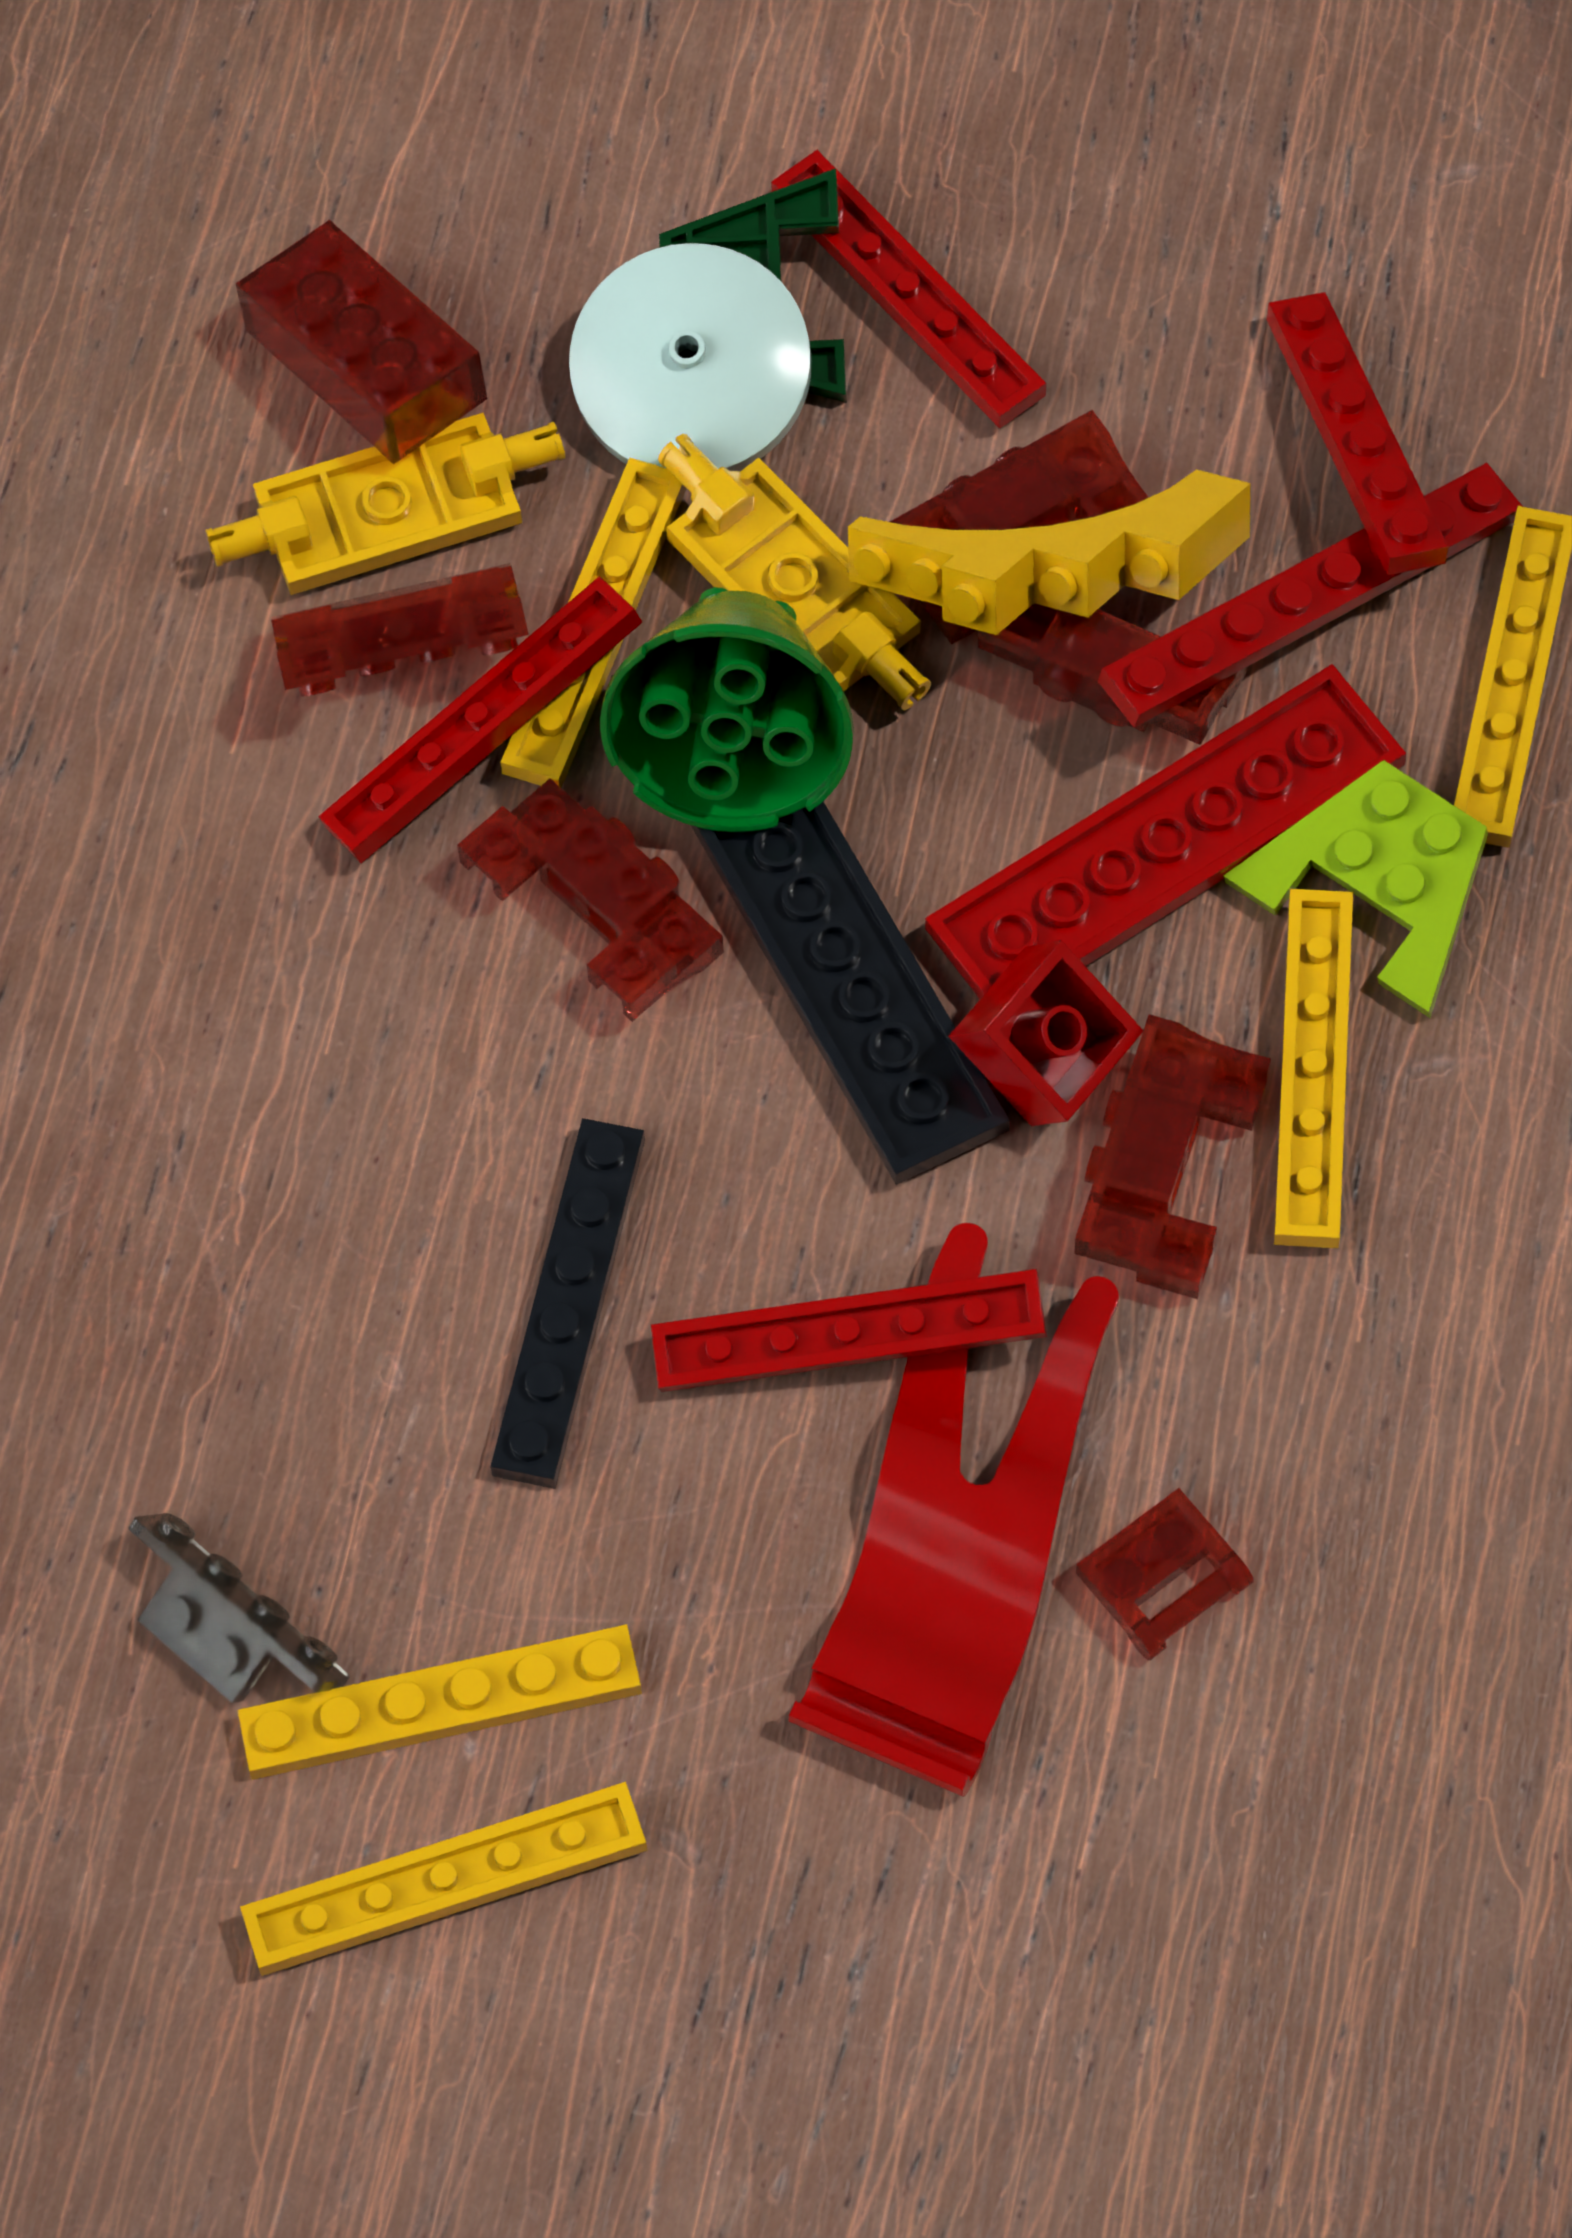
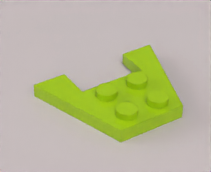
[1223,760,1488,1018]

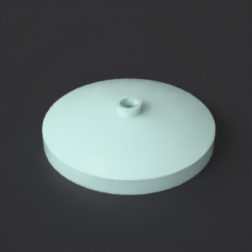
[569,243,811,471]

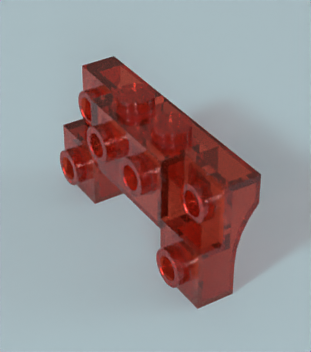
[890,410,1149,645]
[271,563,529,697]
[978,603,1250,745]
[457,778,724,1022]
[1074,1014,1271,1299]

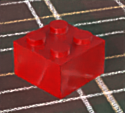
[948,940,1144,1126]

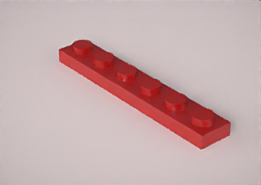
[771,149,1046,429]
[1266,292,1448,575]
[318,576,643,864]
[651,1269,1047,1392]

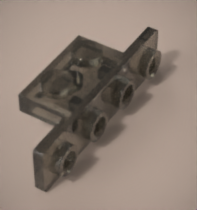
[128,1513,350,1703]

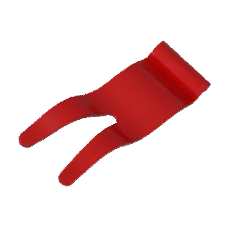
[788,1223,1119,1797]

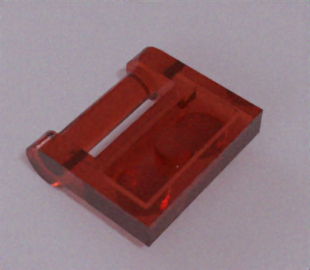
[1076,1488,1254,1661]

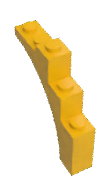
[848,469,1251,635]

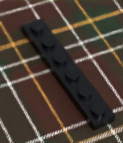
[490,1118,645,1489]

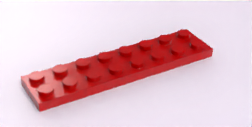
[925,664,1406,999]

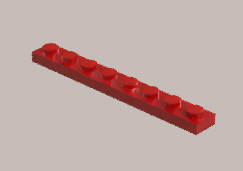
[1098,462,1523,728]

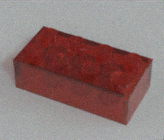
[235,220,488,464]

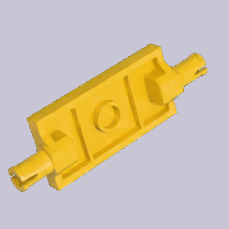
[205,412,565,595]
[658,433,931,710]

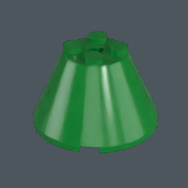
[600,587,854,832]

